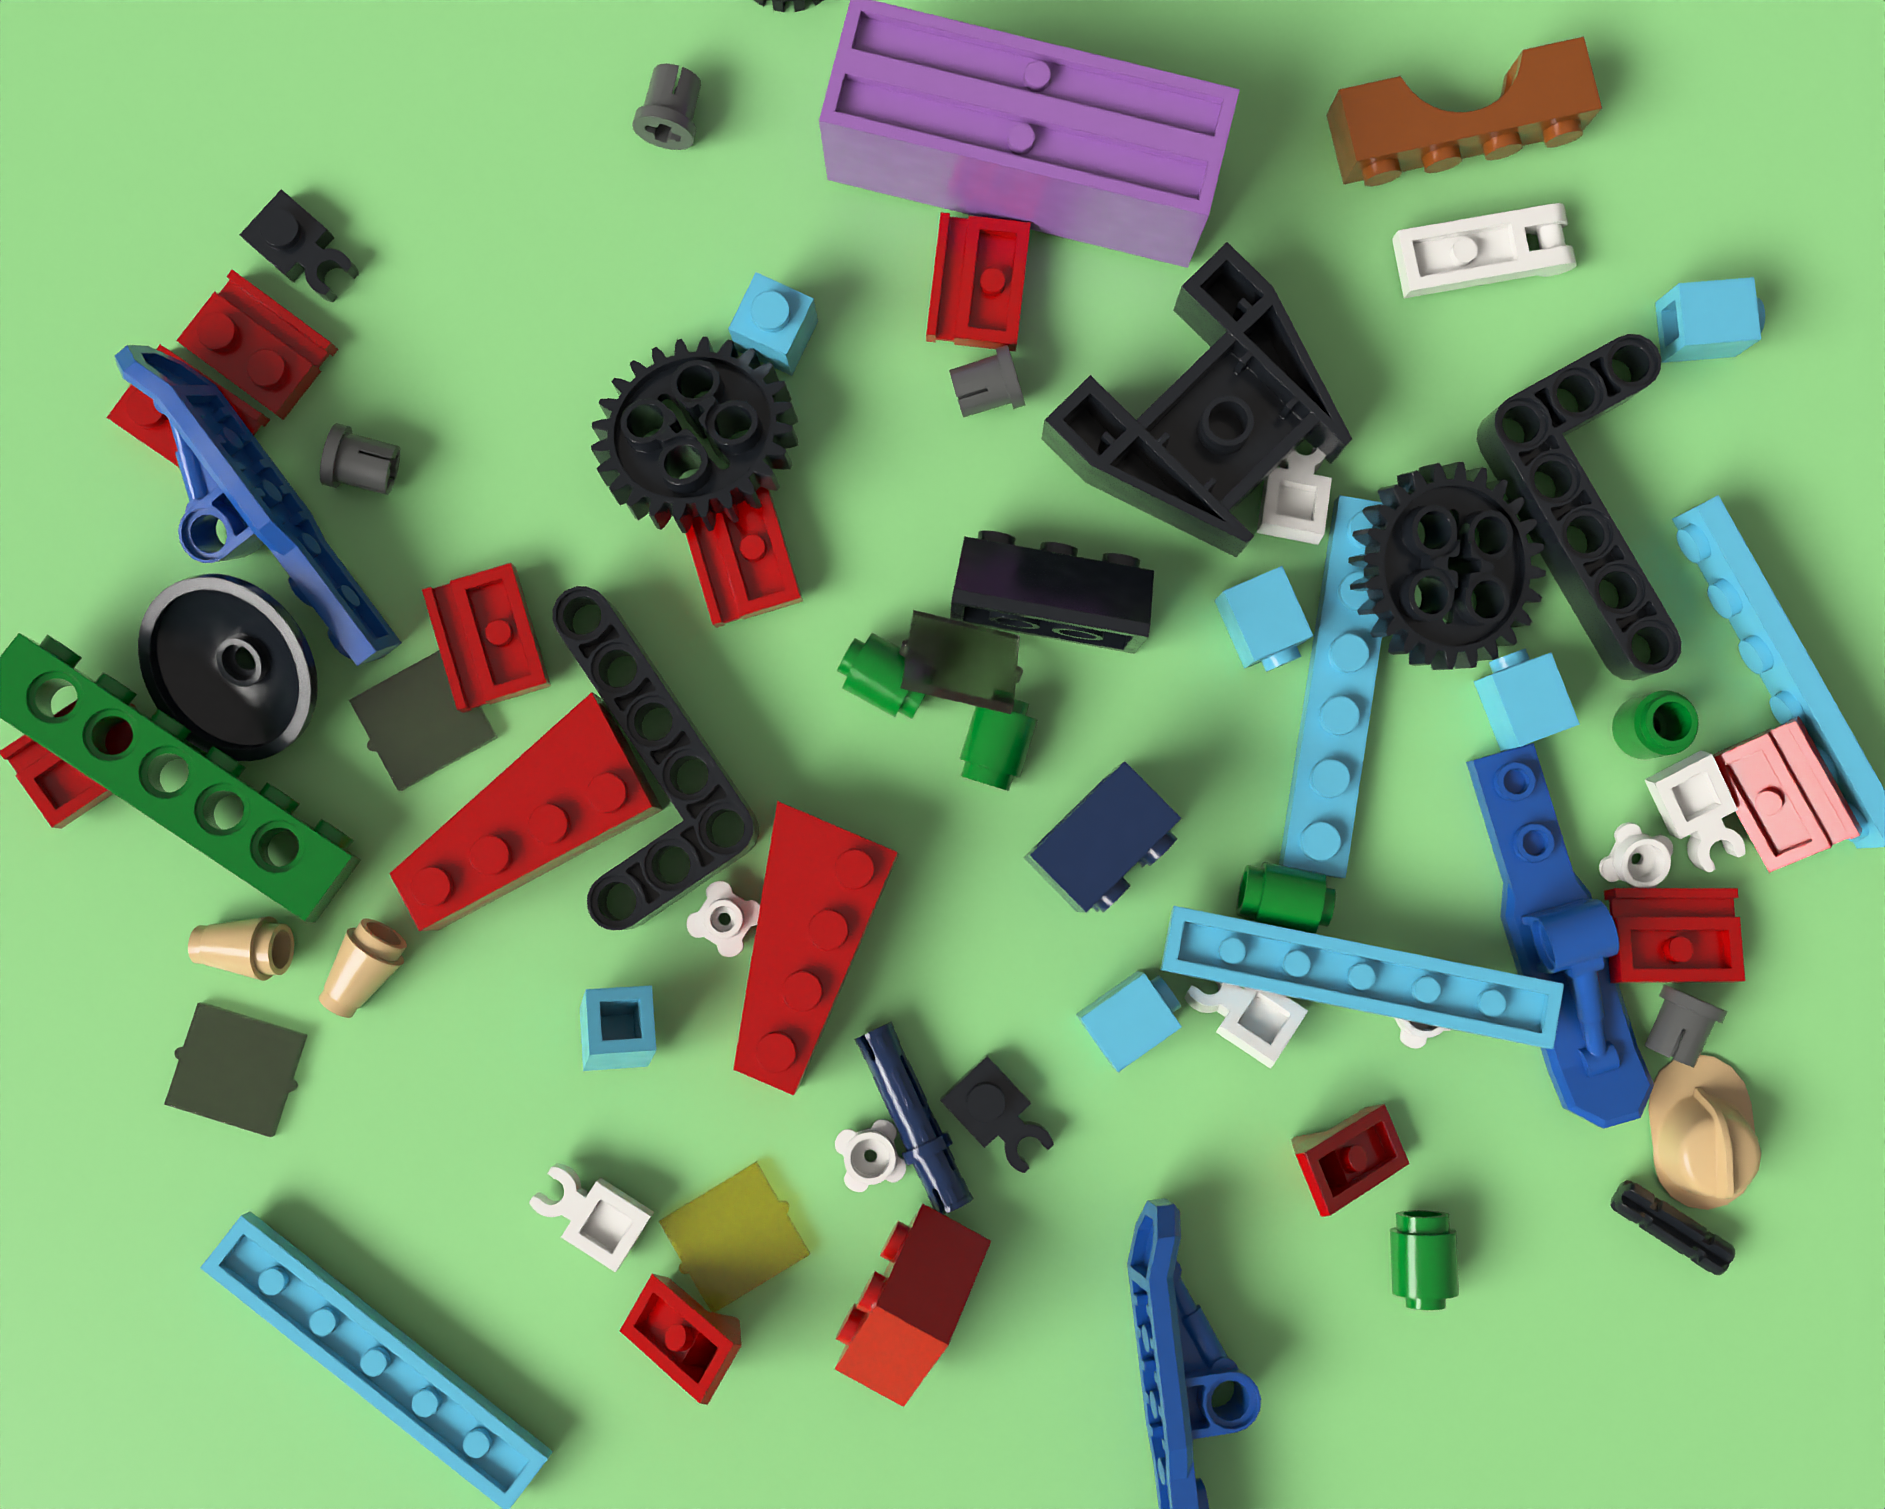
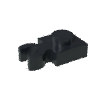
[239,189,359,302]
[940,1054,1054,1173]

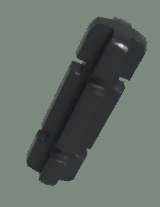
[1610,1180,1736,1275]

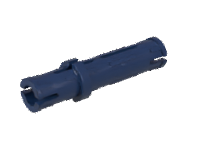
[854,1021,974,1215]

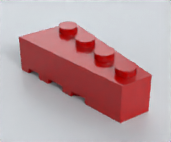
[389,692,663,931]
[733,801,899,1096]

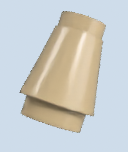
[188,916,294,981]
[319,918,407,1018]

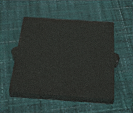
[899,610,1023,714]
[349,650,498,791]
[164,1002,308,1138]

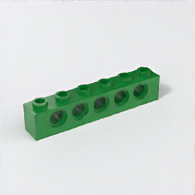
[0,633,361,923]

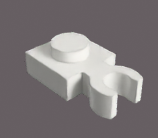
[1257,447,1332,545]
[1644,751,1746,873]
[1184,982,1308,1069]
[529,1163,654,1272]

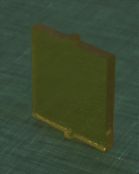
[659,1161,810,1313]

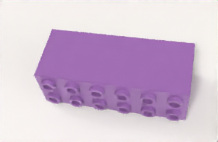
[819,0,1240,268]

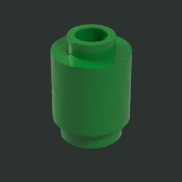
[837,633,936,719]
[1612,690,1699,759]
[959,693,1038,791]
[1236,862,1336,934]
[1390,1210,1459,1310]

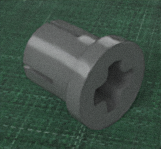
[632,64,701,150]
[949,344,1026,417]
[320,423,400,495]
[1644,984,1727,1068]

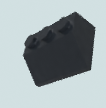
[950,531,1154,654]

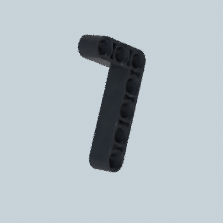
[1477,334,1682,681]
[553,586,759,930]

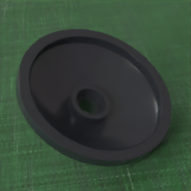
[138,574,318,761]

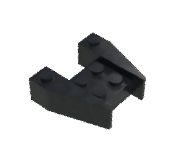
[1041,242,1352,557]

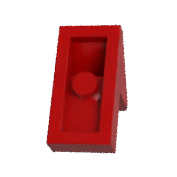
[1291,1104,1410,1217]
[620,1274,742,1405]

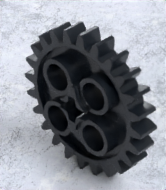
[591,337,799,533]
[1348,462,1546,670]

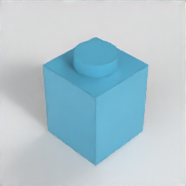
[728,272,818,376]
[1655,277,1765,363]
[1214,566,1313,672]
[1473,648,1580,751]
[1076,971,1182,1072]
[580,985,657,1071]

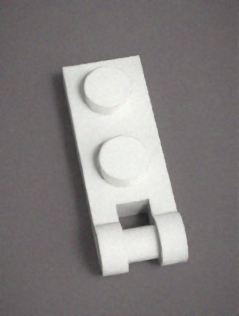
[1392,203,1577,298]

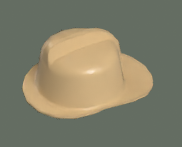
[1648,1055,1762,1210]

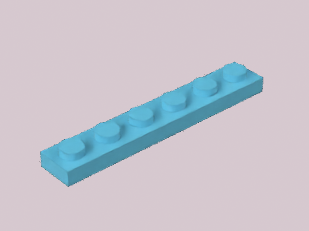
[1279,495,1383,879]
[1672,495,1885,849]
[1160,906,1564,1049]
[200,1211,553,1509]

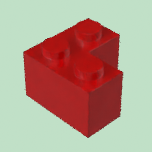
[835,1203,991,1407]

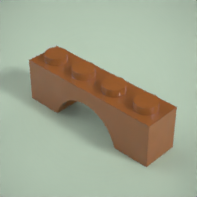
[1326,37,1602,186]

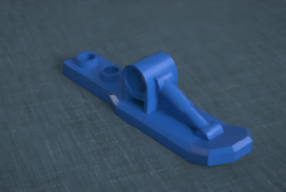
[115,345,402,666]
[1466,743,1654,1129]
[1127,1198,1261,1509]

